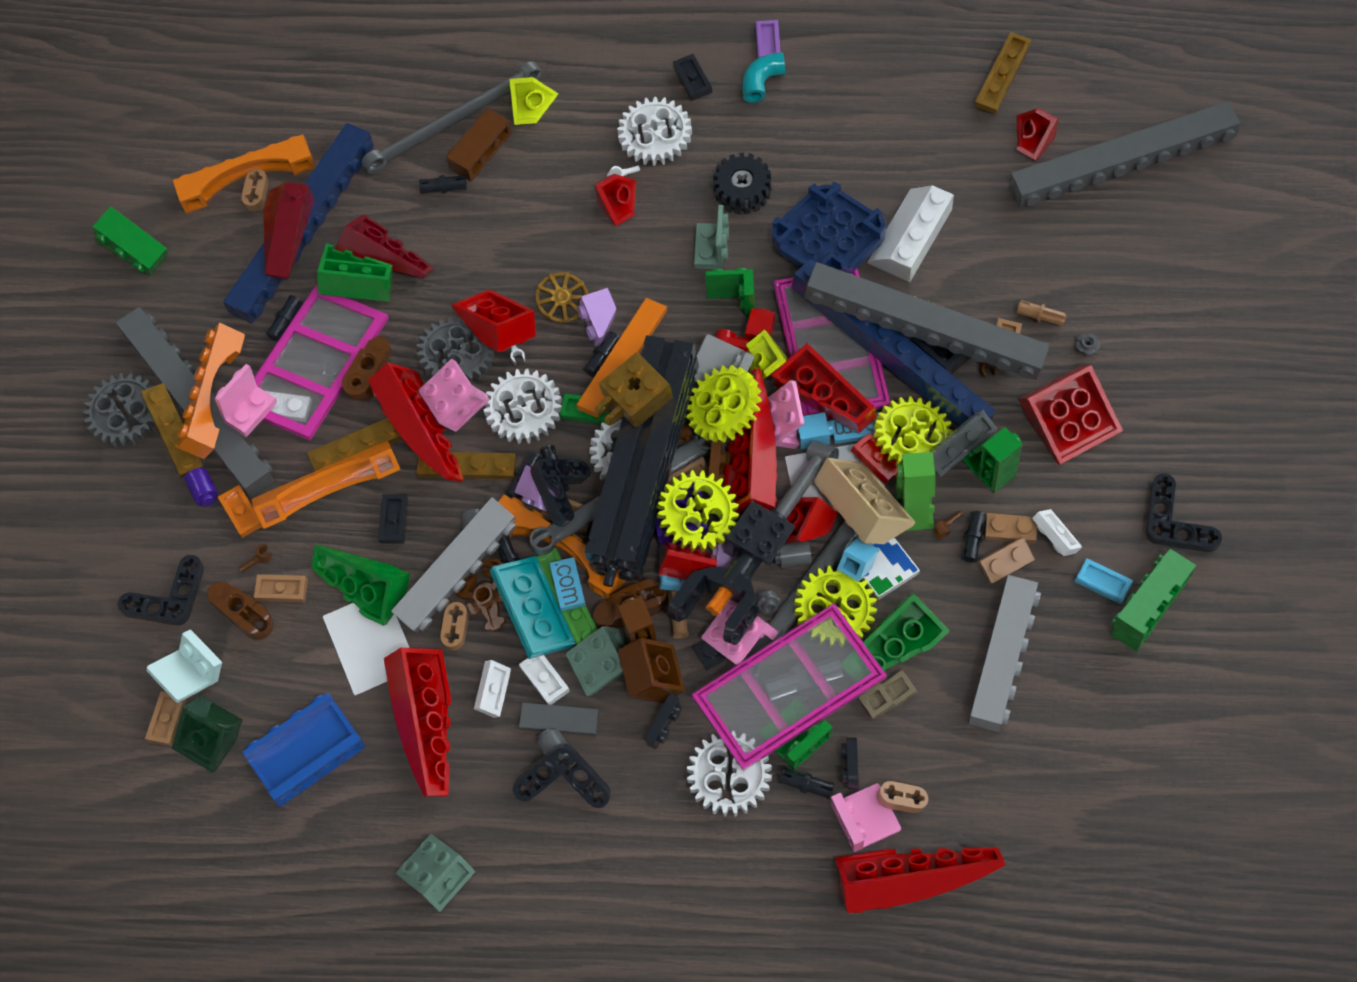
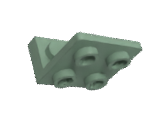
[694,205,729,269]
[566,626,627,696]
[396,834,476,912]

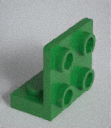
[705,268,755,318]
[760,700,832,771]

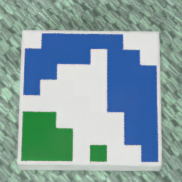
[862,538,920,600]

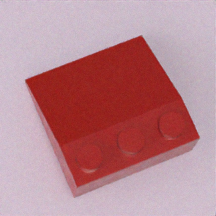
[1018,365,1123,465]

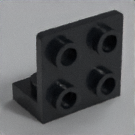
[724,501,795,565]

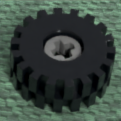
[713,153,772,215]

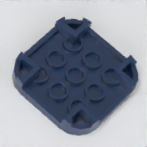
[772,182,886,274]

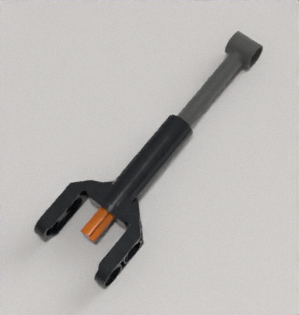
[667,440,839,645]

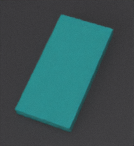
[490,556,576,659]

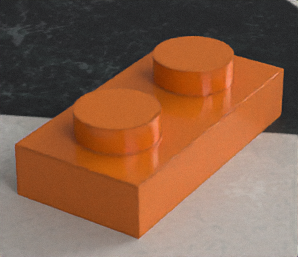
[218,485,262,538]

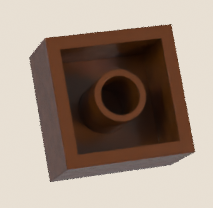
[618,638,685,703]

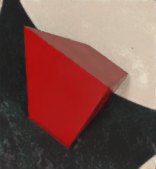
[1016,108,1059,160]
[594,174,636,226]

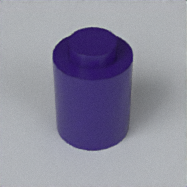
[184,468,218,507]

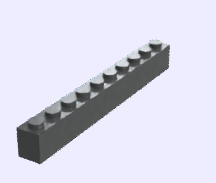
[1009,101,1241,208]
[804,262,1050,380]
[116,306,275,498]

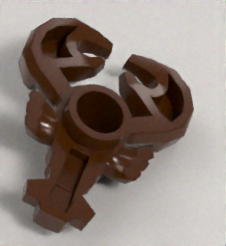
[456,558,506,632]

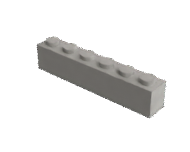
[391,497,517,633]
[969,575,1041,732]

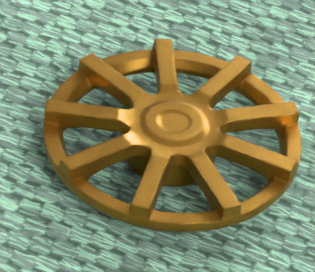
[536,272,588,323]

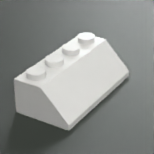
[868,185,954,282]

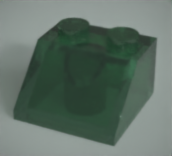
[172,696,242,773]

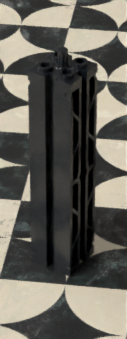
[585,335,699,587]

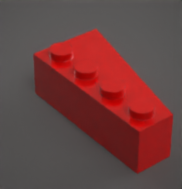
[771,343,877,434]

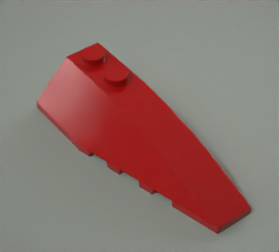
[368,362,464,483]
[723,368,777,517]
[383,647,451,797]
[835,847,1005,913]

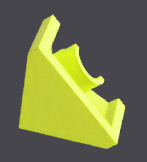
[510,77,558,125]
[746,330,788,379]

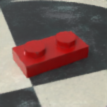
[851,433,897,485]

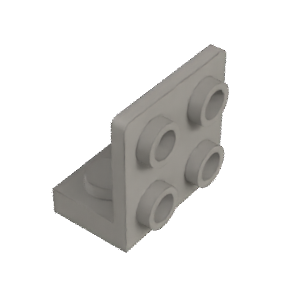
[695,334,755,382]

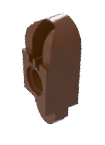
[342,336,392,402]
[593,579,667,628]
[207,582,274,640]

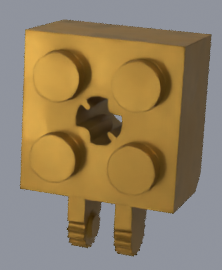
[594,352,673,427]

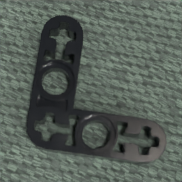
[530,459,591,527]
[1146,473,1222,552]
[118,555,204,626]
[513,743,611,808]

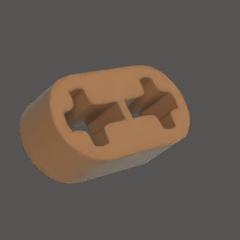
[242,168,269,212]
[440,602,469,651]
[876,781,928,813]

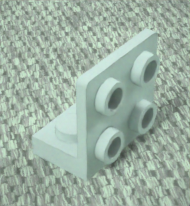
[146,629,222,703]

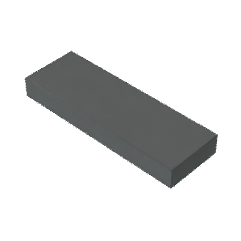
[930,409,998,477]
[519,703,599,737]

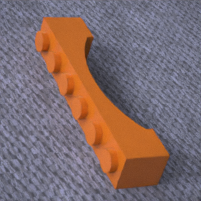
[173,134,316,214]
[177,322,245,459]
[252,440,401,529]
[498,495,626,600]

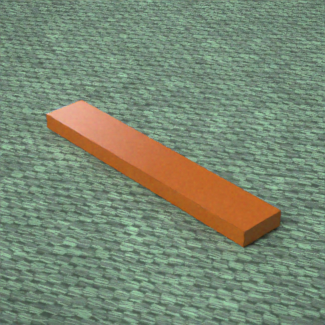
[577,298,667,418]

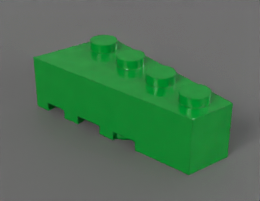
[1111,549,1196,652]

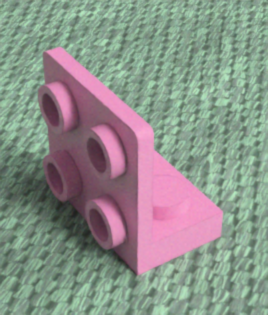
[419,359,490,432]
[215,364,277,437]
[768,380,804,449]
[702,600,779,665]
[831,783,901,852]

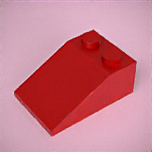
[452,289,536,352]

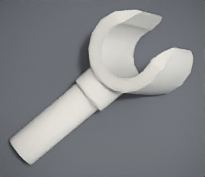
[607,166,640,176]
[510,345,526,365]

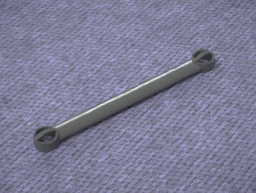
[362,61,542,174]
[530,434,719,555]
[734,520,858,684]

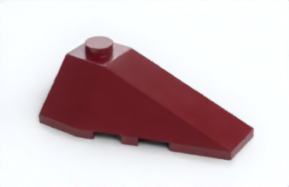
[263,182,315,279]
[335,214,434,278]

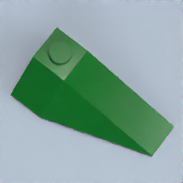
[311,545,410,626]
[840,591,950,683]

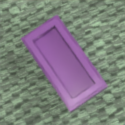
[756,20,780,58]

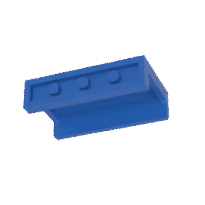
[242,693,366,807]

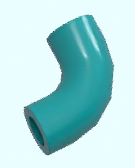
[742,52,785,103]

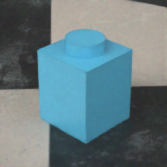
[797,412,834,450]
[837,537,880,582]

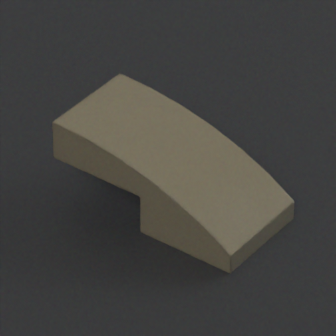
[858,670,918,719]

